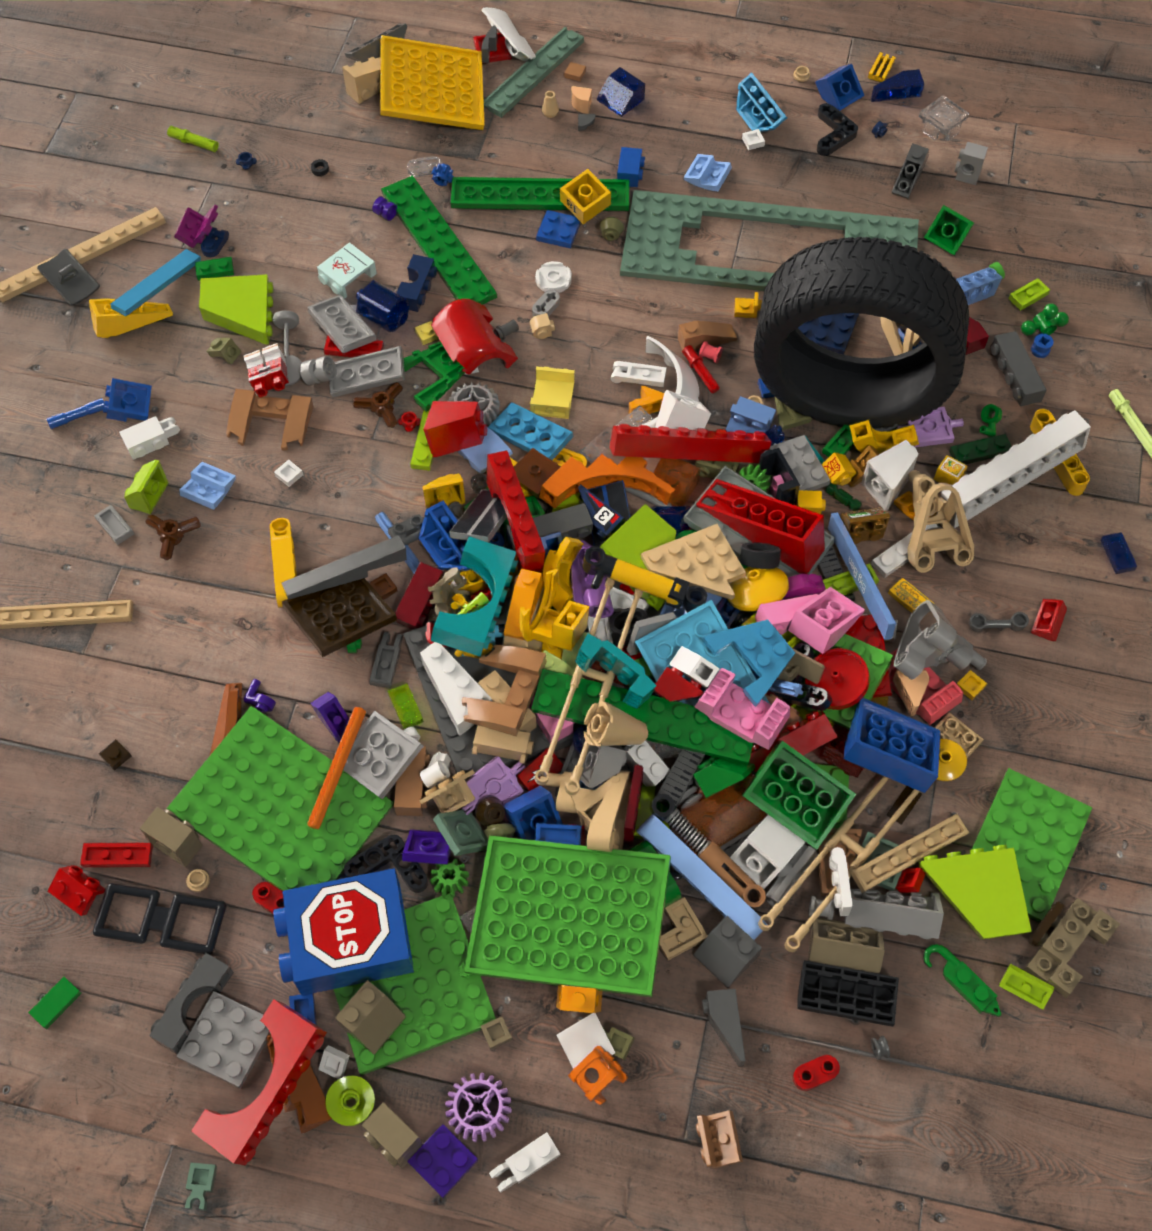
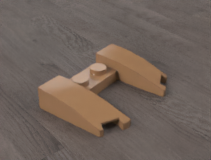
[226,389,314,450]
[462,645,547,737]

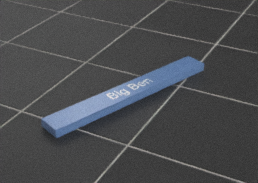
[828,512,896,640]

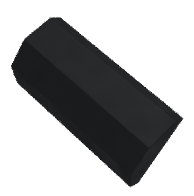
[797,960,899,1027]

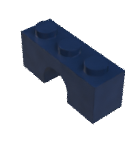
[395,254,437,312]

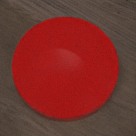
[805,648,870,710]

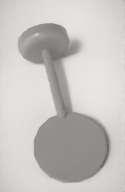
[273,311,302,386]

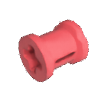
[699,341,723,364]

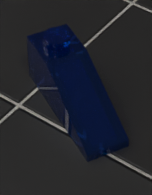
[871,69,924,102]

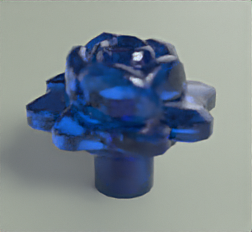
[765,425,785,446]

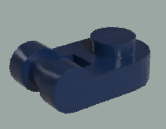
[201,227,229,257]

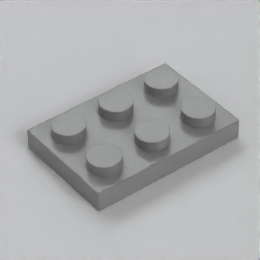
[770,435,830,491]

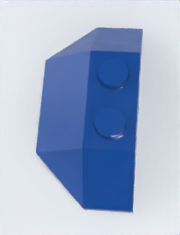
[419,500,470,571]

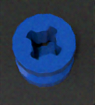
[1031,334,1054,358]

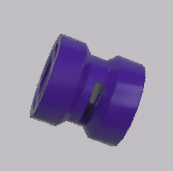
[372,196,398,221]

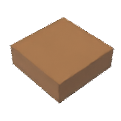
[564,62,586,82]

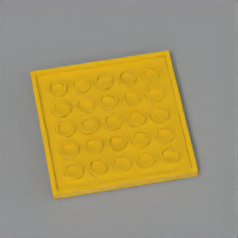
[380,35,485,130]

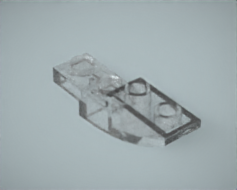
[579,405,653,464]

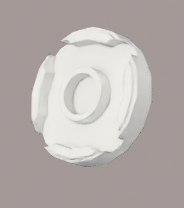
[535,261,572,293]

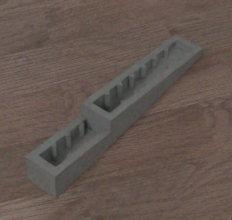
[282,535,407,600]

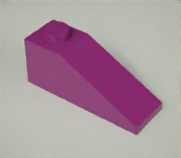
[782,574,826,600]

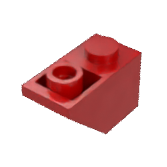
[653,667,704,702]

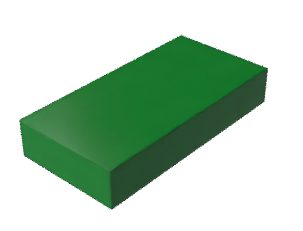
[28,977,82,1030]

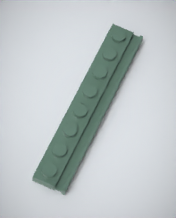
[484,27,584,118]

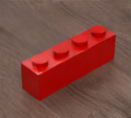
[749,710,837,773]

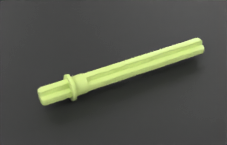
[1109,389,1152,458]

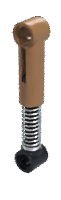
[650,794,766,908]

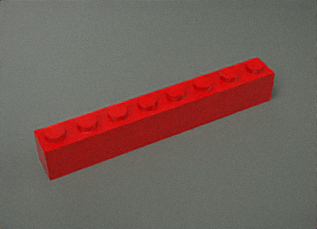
[610,424,771,463]

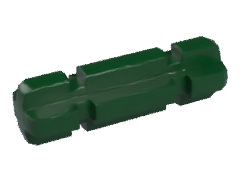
[826,483,862,511]

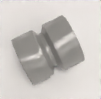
[300,356,337,385]

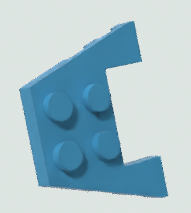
[702,619,795,707]

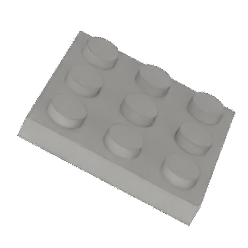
[343,711,424,799]
[176,991,271,1089]

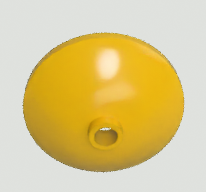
[727,567,789,611]

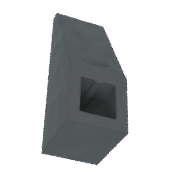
[892,143,929,199]

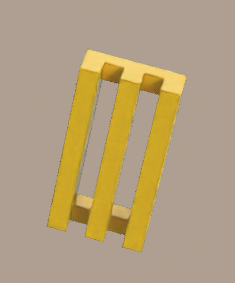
[868,52,896,83]

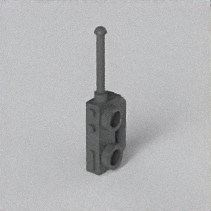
[388,505,450,546]

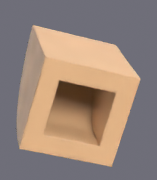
[571,86,592,114]

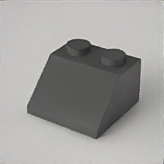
[694,916,762,988]

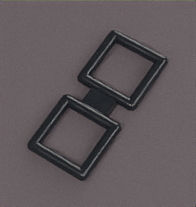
[93,883,227,955]

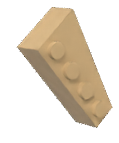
[342,57,380,104]

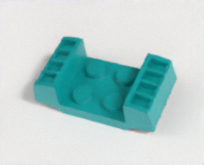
[575,633,657,709]

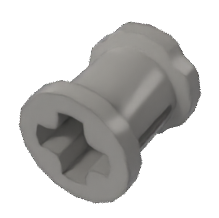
[808,896,835,920]

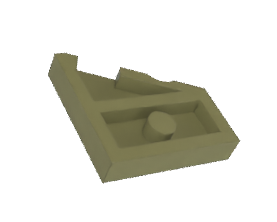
[775,397,812,431]

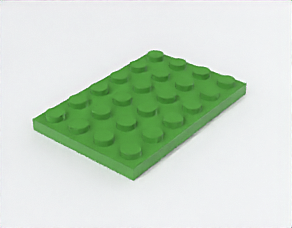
[969,768,1093,923]

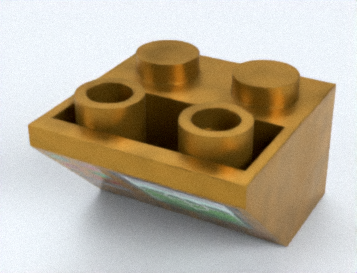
[840,507,890,544]

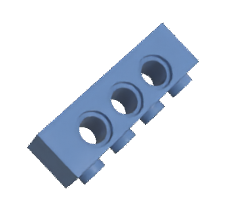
[956,267,1003,305]

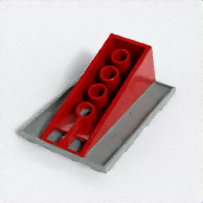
[684,466,834,577]

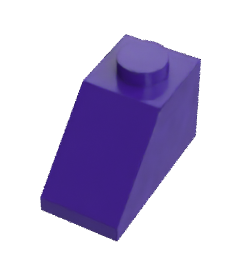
[310,692,349,743]

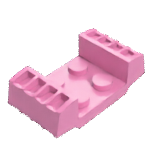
[695,668,790,750]

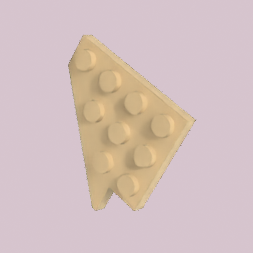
[641,524,746,600]

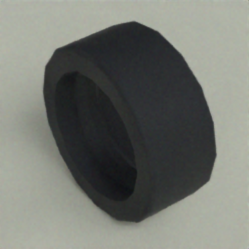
[740,542,781,569]
[609,608,649,646]

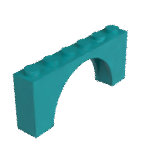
[430,536,518,657]

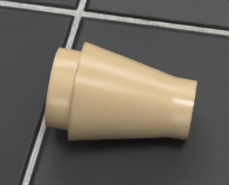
[542,91,559,118]

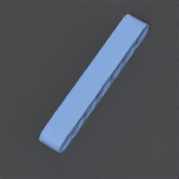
[636,814,768,940]

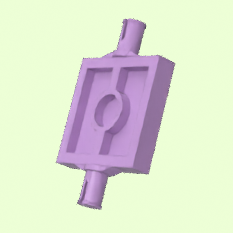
[896,407,964,447]
[462,756,525,815]

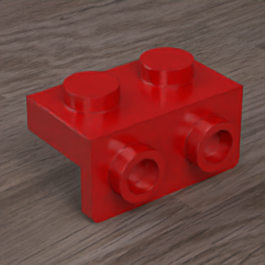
[47,865,106,916]

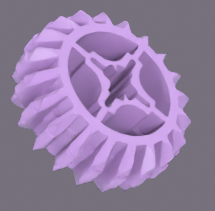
[445,1073,512,1142]

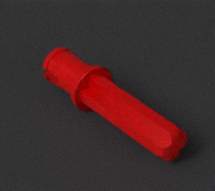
[682,345,720,394]

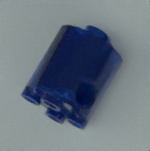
[356,280,410,332]

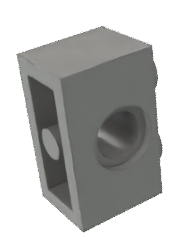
[954,142,988,185]

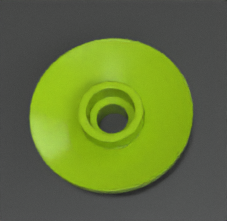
[326,1076,375,1126]

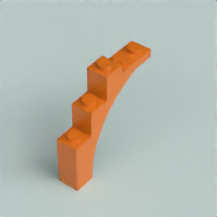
[539,454,675,508]

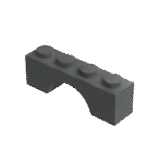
[149,953,234,1054]

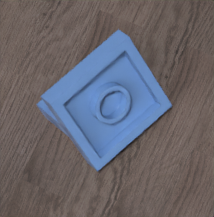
[726,396,776,435]

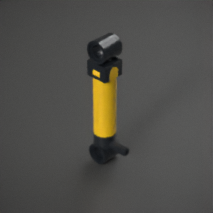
[582,546,707,613]

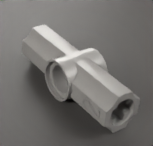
[765,845,819,907]

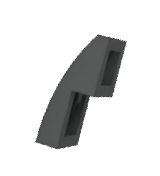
[481,26,498,63]

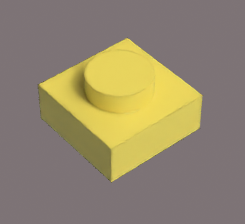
[414,321,439,345]

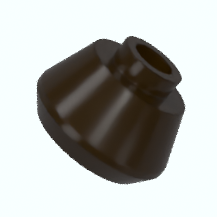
[476,796,505,827]

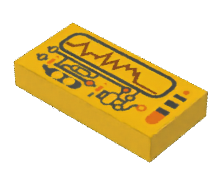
[888,578,933,613]

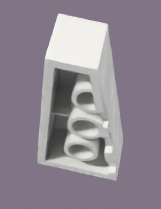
[420,642,492,736]

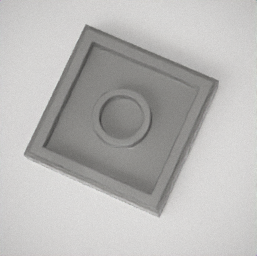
[627,612,677,656]

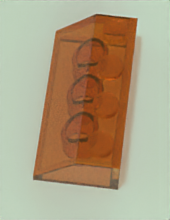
[680,772,768,855]

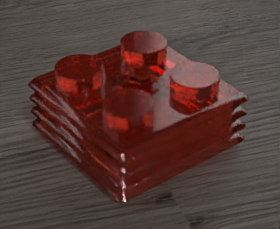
[819,725,864,778]

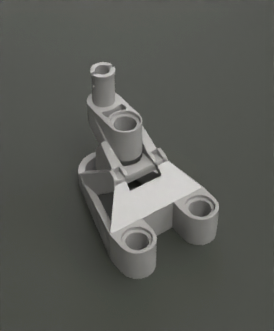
[894,600,987,680]

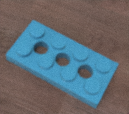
[488,402,573,460]

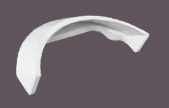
[642,336,699,428]

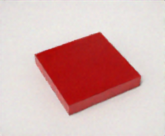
[473,33,512,64]

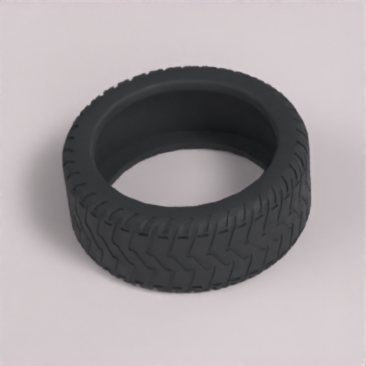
[754,237,969,429]

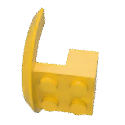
[519,569,589,651]

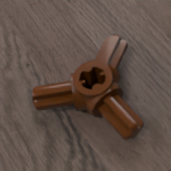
[353,382,403,428]
[145,514,201,560]

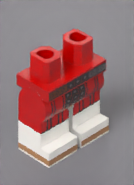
[244,343,289,398]

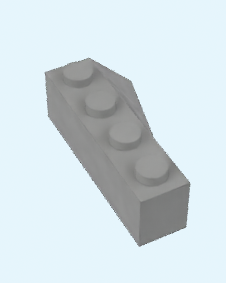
[844,889,944,939]

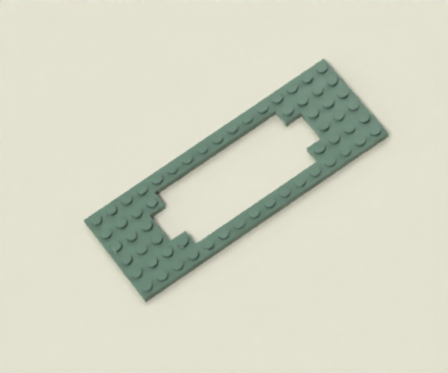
[620,190,919,291]

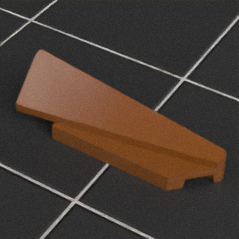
[210,683,243,755]
[266,1034,332,1134]

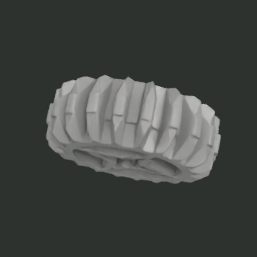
[448,382,500,425]

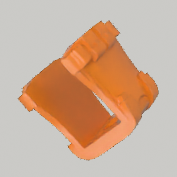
[568,1046,628,1105]

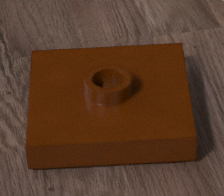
[514,448,561,498]

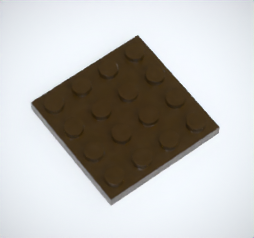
[282,578,397,657]

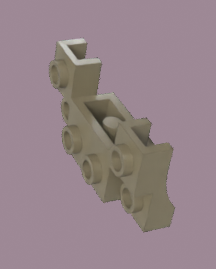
[1024,898,1120,998]

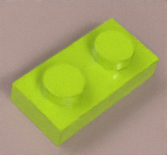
[1008,278,1050,311]
[999,964,1054,1009]

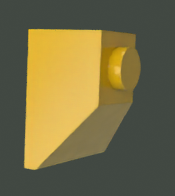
[423,473,466,509]

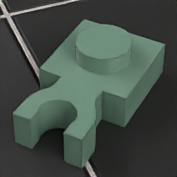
[185,1163,217,1211]

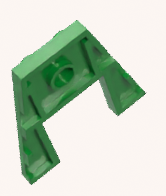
[404,341,465,412]

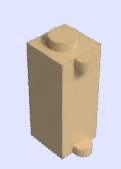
[472,725,534,764]

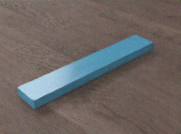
[111,249,201,316]

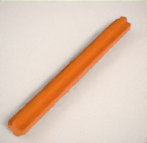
[307,707,366,830]

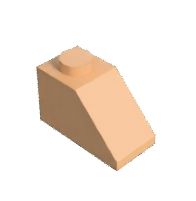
[893,669,929,716]

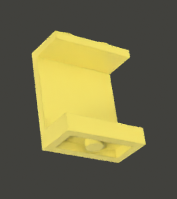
[530,367,575,419]

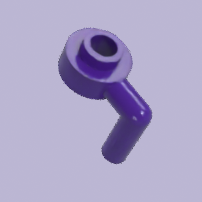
[244,679,276,713]

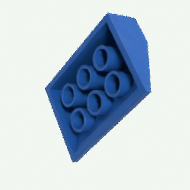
[843,698,940,793]

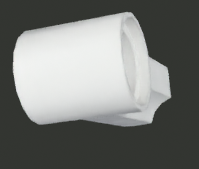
[420,752,451,788]

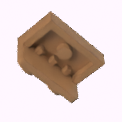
[696,1110,743,1169]

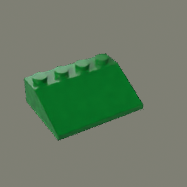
[742,740,856,850]

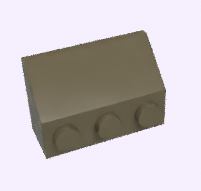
[809,917,885,974]

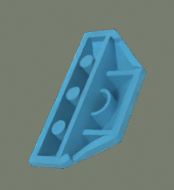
[736,72,787,132]

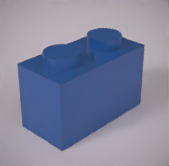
[617,147,645,187]

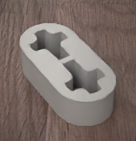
[532,290,560,317]

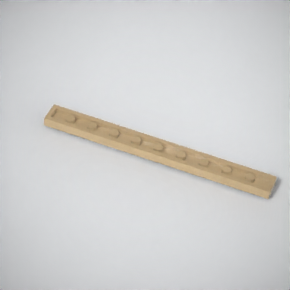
[0,207,166,303]

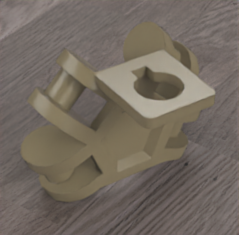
[428,567,470,621]

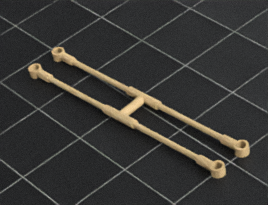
[535,578,643,795]
[758,776,920,952]

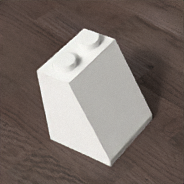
[655,390,711,430]
[861,440,918,511]
[730,815,805,889]

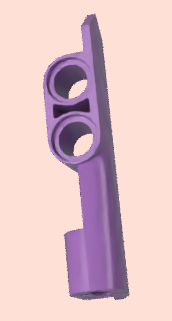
[571,540,614,618]

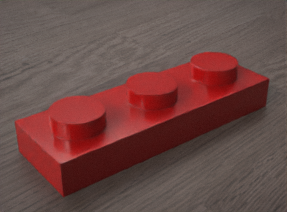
[324,336,384,358]
[80,843,153,868]

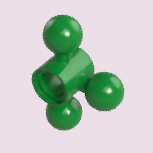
[1021,303,1069,336]

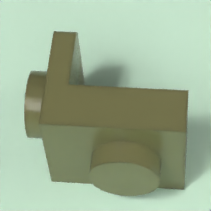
[206,338,241,364]

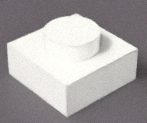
[742,129,765,150]
[274,460,303,487]
[318,1045,350,1079]

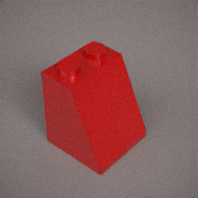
[423,401,488,457]

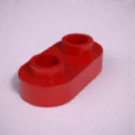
[252,882,284,915]
[793,1055,840,1091]

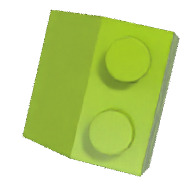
[124,460,169,514]

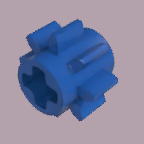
[431,163,454,186]

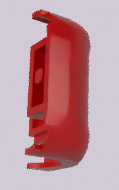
[431,298,518,375]

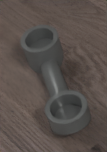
[969,612,1029,632]

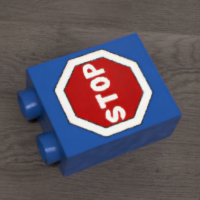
[273,868,414,996]

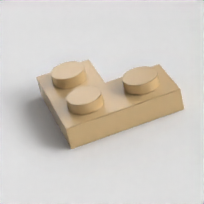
[659,897,708,961]

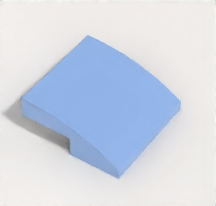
[684,154,732,192]
[458,427,513,474]
[179,462,236,510]

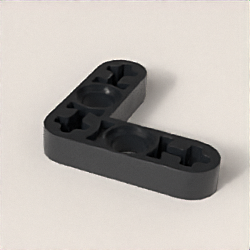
[817,103,858,156]
[774,643,832,711]
[344,835,428,893]

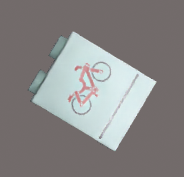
[317,242,377,299]

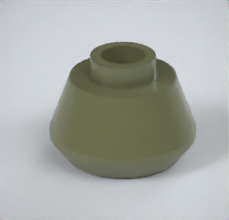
[600,217,624,241]
[485,824,515,841]

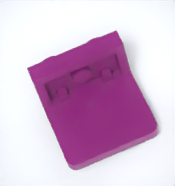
[174,204,218,248]

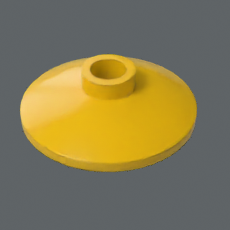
[936,739,967,781]

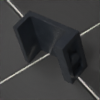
[759,448,800,506]

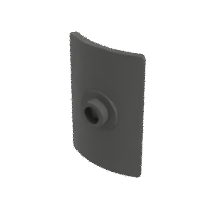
[37,249,100,306]

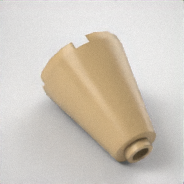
[584,701,648,746]

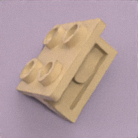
[419,770,475,813]

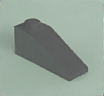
[702,989,746,1067]

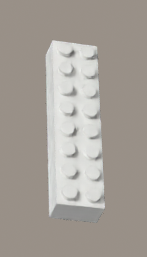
[941,410,1091,528]

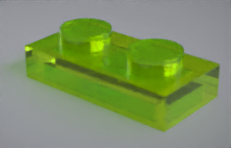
[387,683,424,730]

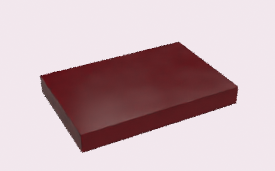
[624,765,643,845]

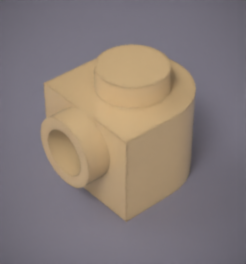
[530,313,555,339]

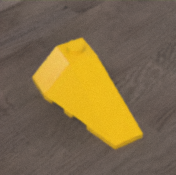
[89,299,173,338]

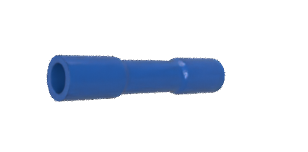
[46,398,104,429]

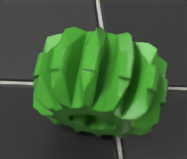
[739,464,771,492]
[430,859,469,898]

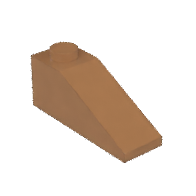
[678,320,737,351]

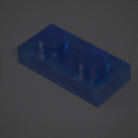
[1100,532,1137,574]

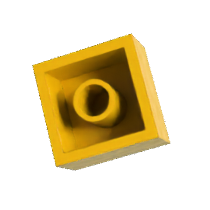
[560,169,611,225]

